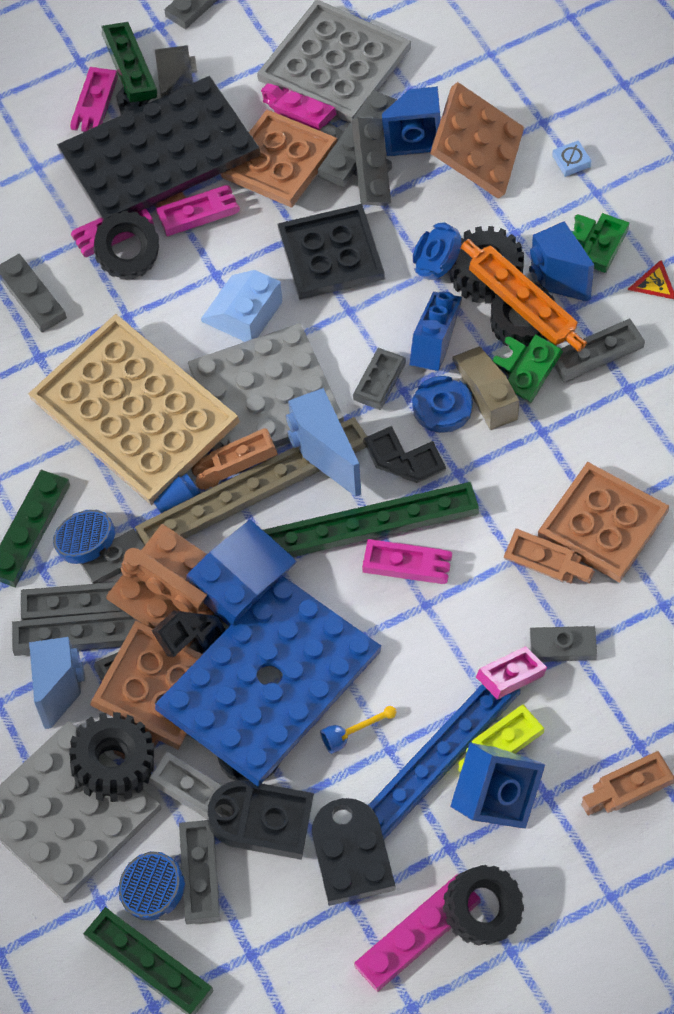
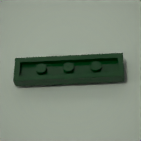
[101,22,157,103]
[0,470,70,587]
[83,907,214,1014]

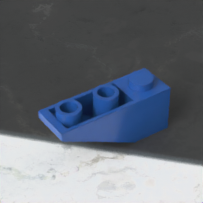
[409,291,462,371]

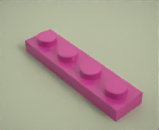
[354,874,481,992]

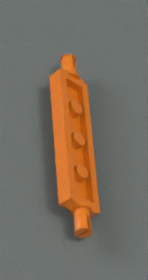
[461,239,587,352]

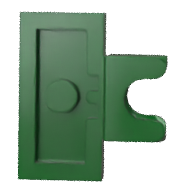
[572,213,630,273]
[493,334,563,403]

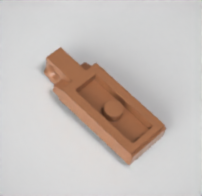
[503,529,595,584]
[581,751,674,816]

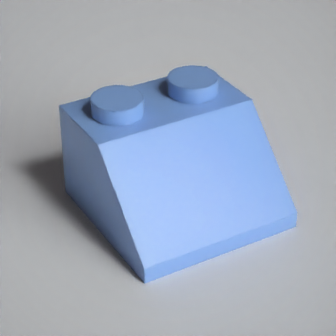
[201,270,283,342]

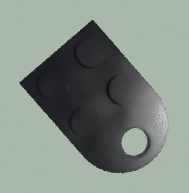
[207,780,314,860]
[312,798,396,906]

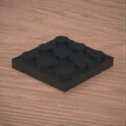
[277,204,385,300]

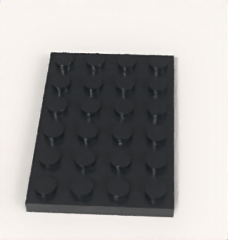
[57,75,261,221]

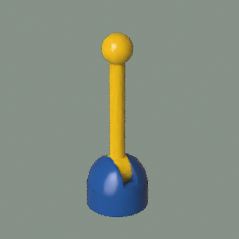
[320,706,397,754]

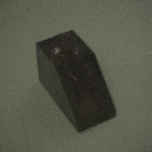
[155,45,197,97]

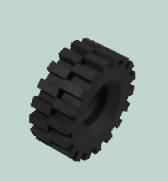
[449,226,524,304]
[69,712,154,802]

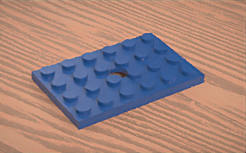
[155,576,381,787]

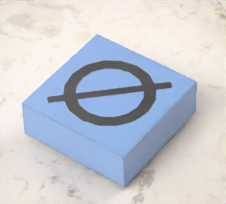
[552,140,591,177]

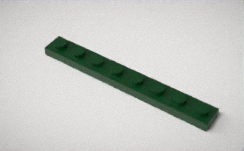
[263,482,479,557]

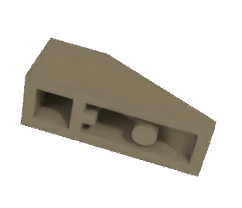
[452,346,519,430]

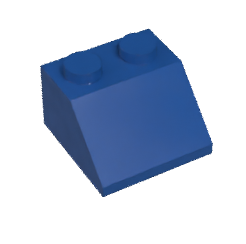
[382,86,441,157]
[529,221,594,301]
[450,743,545,829]

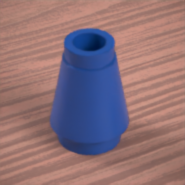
[154,473,200,513]

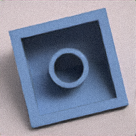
[29,637,85,729]

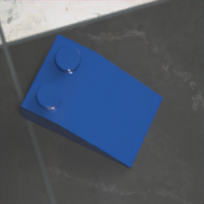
[186,519,297,627]

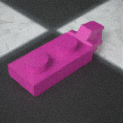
[261,83,336,130]

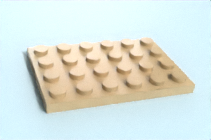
[28,314,240,506]

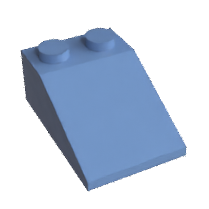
[286,388,361,497]

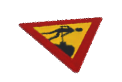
[628,260,674,300]

